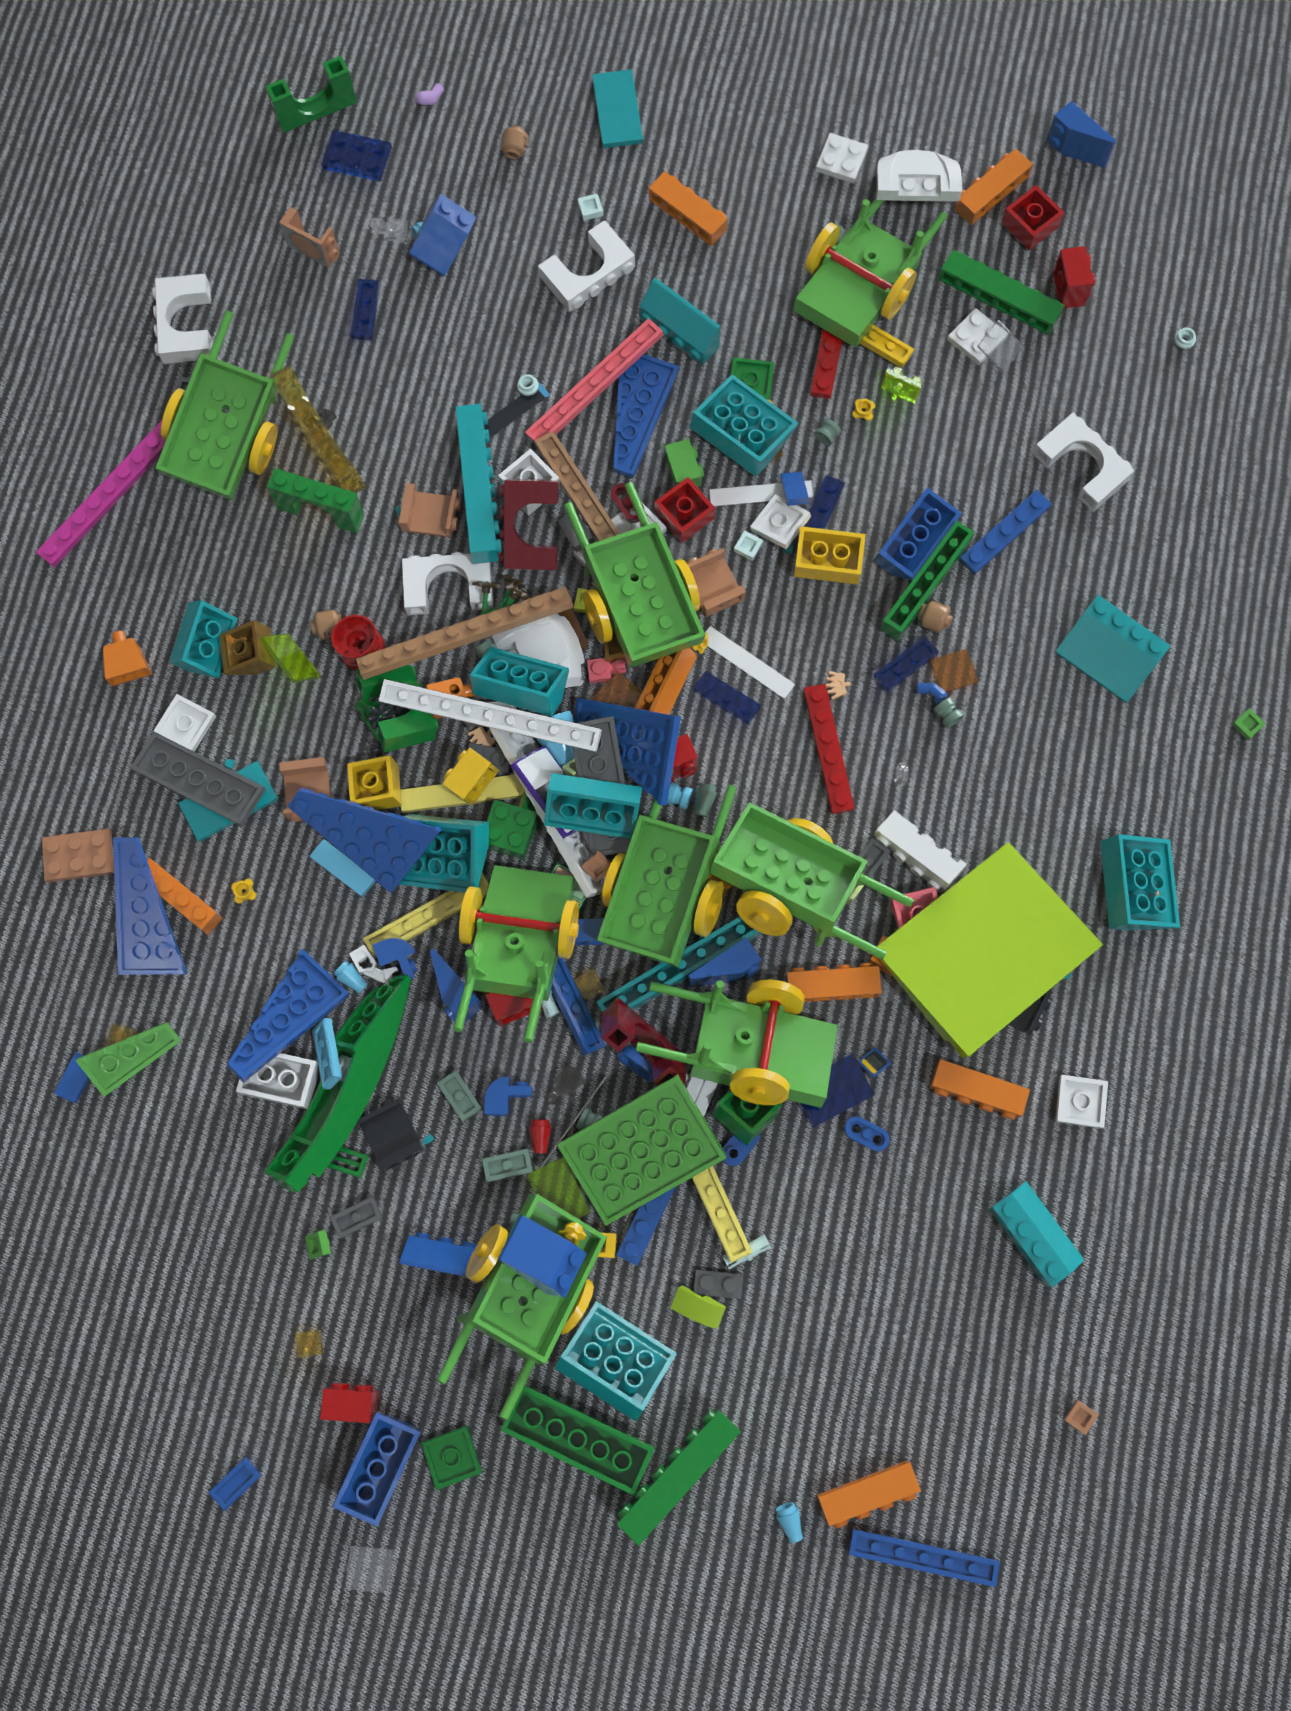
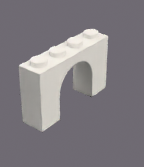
[538,220,635,312]
[153,274,213,364]
[1033,413,1135,512]
[402,552,494,616]

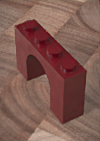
[500,479,559,570]
[601,997,686,1086]

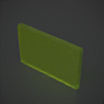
[260,634,321,683]
[527,1157,591,1219]

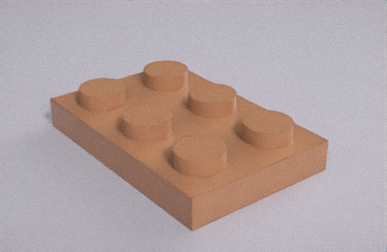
[42,829,114,883]

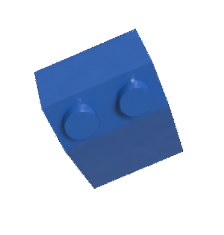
[1046,101,1116,168]
[408,194,476,276]
[688,937,762,987]
[430,948,483,1024]
[498,1215,586,1298]

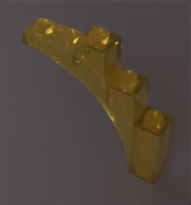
[270,365,366,493]

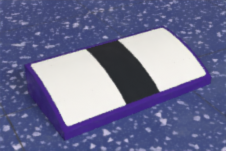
[510,745,578,839]

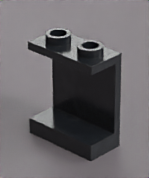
[1008,990,1053,1035]
[357,1098,425,1173]

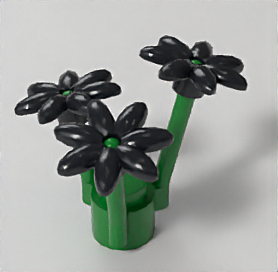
[356,698,410,757]

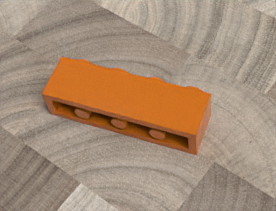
[954,149,1033,226]
[649,171,728,246]
[635,648,697,714]
[147,858,223,935]
[786,963,882,1002]
[929,1059,1030,1120]
[817,1460,921,1529]

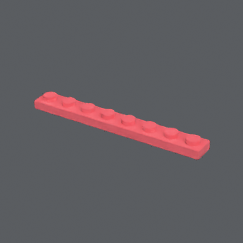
[525,318,664,443]

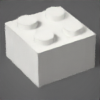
[498,449,561,516]

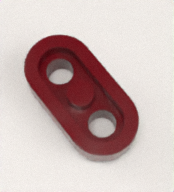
[611,483,644,523]

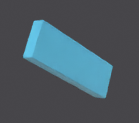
[310,839,376,898]
[313,1018,342,1089]

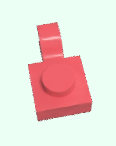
[587,658,626,684]

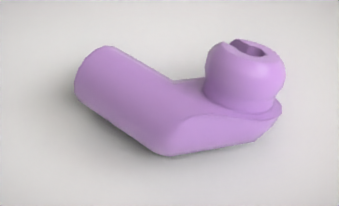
[415,83,444,105]

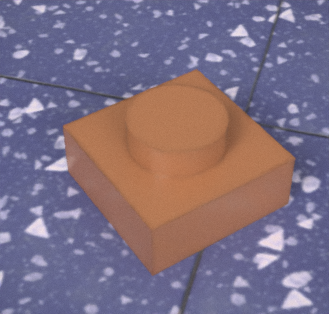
[581,851,611,882]
[1063,1399,1099,1435]

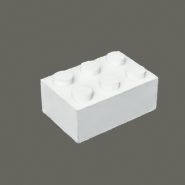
[236,1053,320,1109]

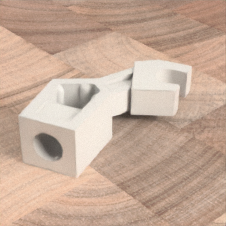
[349,945,399,984]

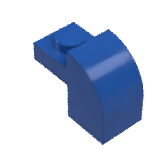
[372,938,418,979]
[484,1076,533,1116]

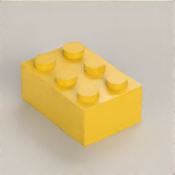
[794,526,866,585]

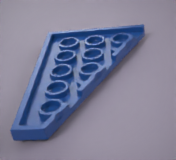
[574,698,681,805]
[287,788,442,893]

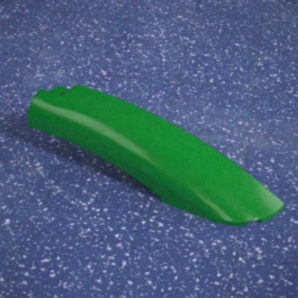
[263,975,411,1193]

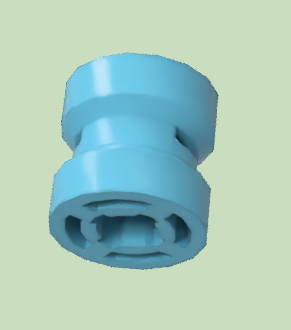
[667,782,693,810]

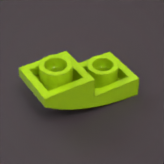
[670,1285,726,1329]

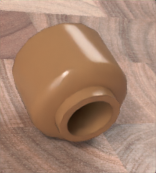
[500,125,529,160]
[919,601,953,633]
[311,610,342,640]

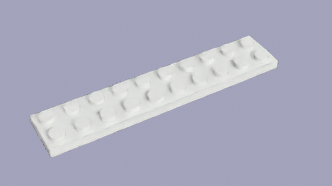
[487,701,606,898]

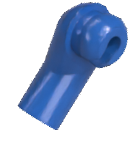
[916,683,947,704]

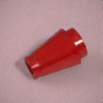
[529,1119,552,1153]

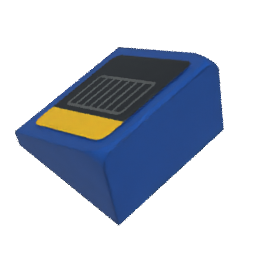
[857,1047,891,1079]

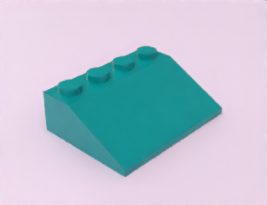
[690,375,799,477]
[1054,595,1171,704]
[399,814,489,893]
[1100,834,1180,930]
[555,1301,677,1422]

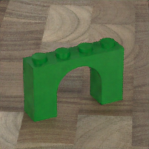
[265,55,357,133]
[267,468,364,534]
[356,664,439,753]

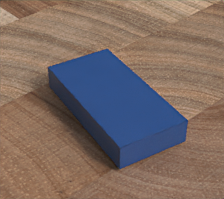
[781,471,809,506]
[54,1051,89,1104]
[208,1457,262,1511]

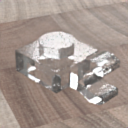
[370,217,408,243]

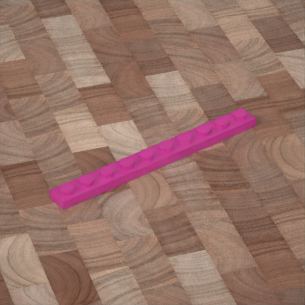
[36,420,166,568]

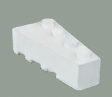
[874,811,967,894]

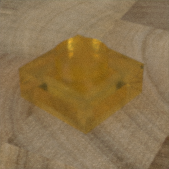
[574,969,605,1001]
[105,1024,137,1047]
[295,1330,323,1358]

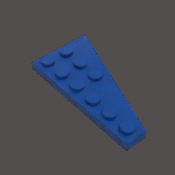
[614,354,679,479]
[113,837,187,975]
[227,949,349,1083]

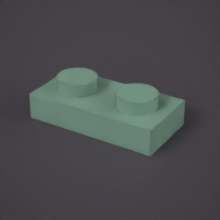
[437,1070,482,1122]
[482,1149,533,1183]

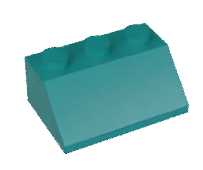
[169,600,238,678]

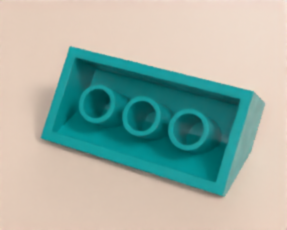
[639,277,721,365]
[469,647,569,717]
[544,773,642,839]
[988,1181,1084,1288]

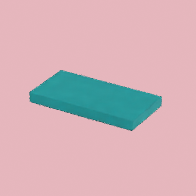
[592,69,643,148]
[178,761,279,842]

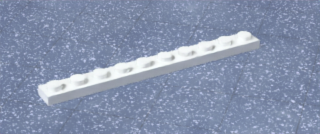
[379,679,602,752]

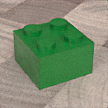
[487,800,539,861]
[713,1090,783,1146]

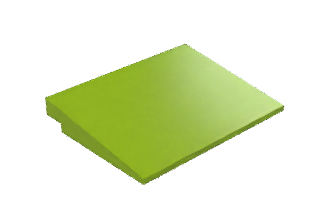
[877,842,1103,1059]

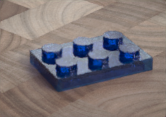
[321,130,392,182]
[800,1054,875,1128]

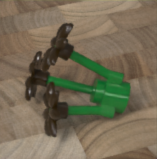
[472,575,530,616]

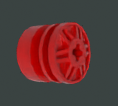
[331,614,386,671]

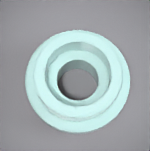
[1174,328,1196,349]
[517,375,539,396]

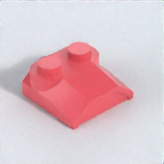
[890,887,938,929]

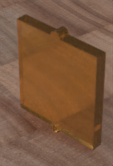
[930,649,979,692]

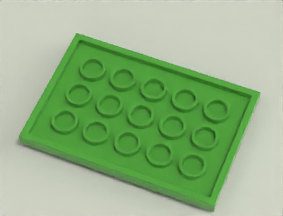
[557,1074,727,1225]

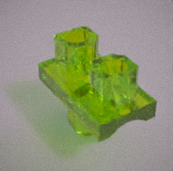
[881,367,923,403]

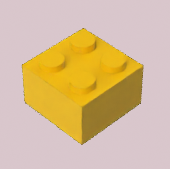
[442,747,499,806]
[347,755,402,811]

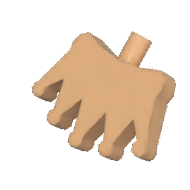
[826,671,851,700]
[468,726,496,747]

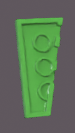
[75,1022,181,1097]

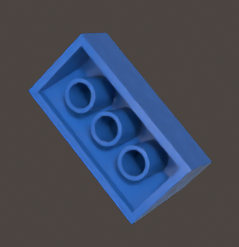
[873,487,962,580]
[399,1232,488,1280]
[332,1412,421,1527]

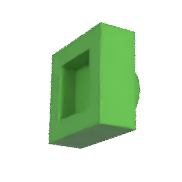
[1232,708,1266,740]
[305,1230,331,1260]

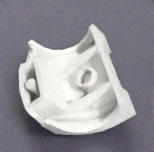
[874,150,962,201]
[492,613,584,710]

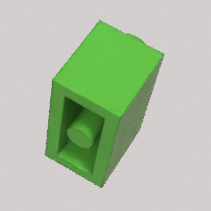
[664,439,704,487]

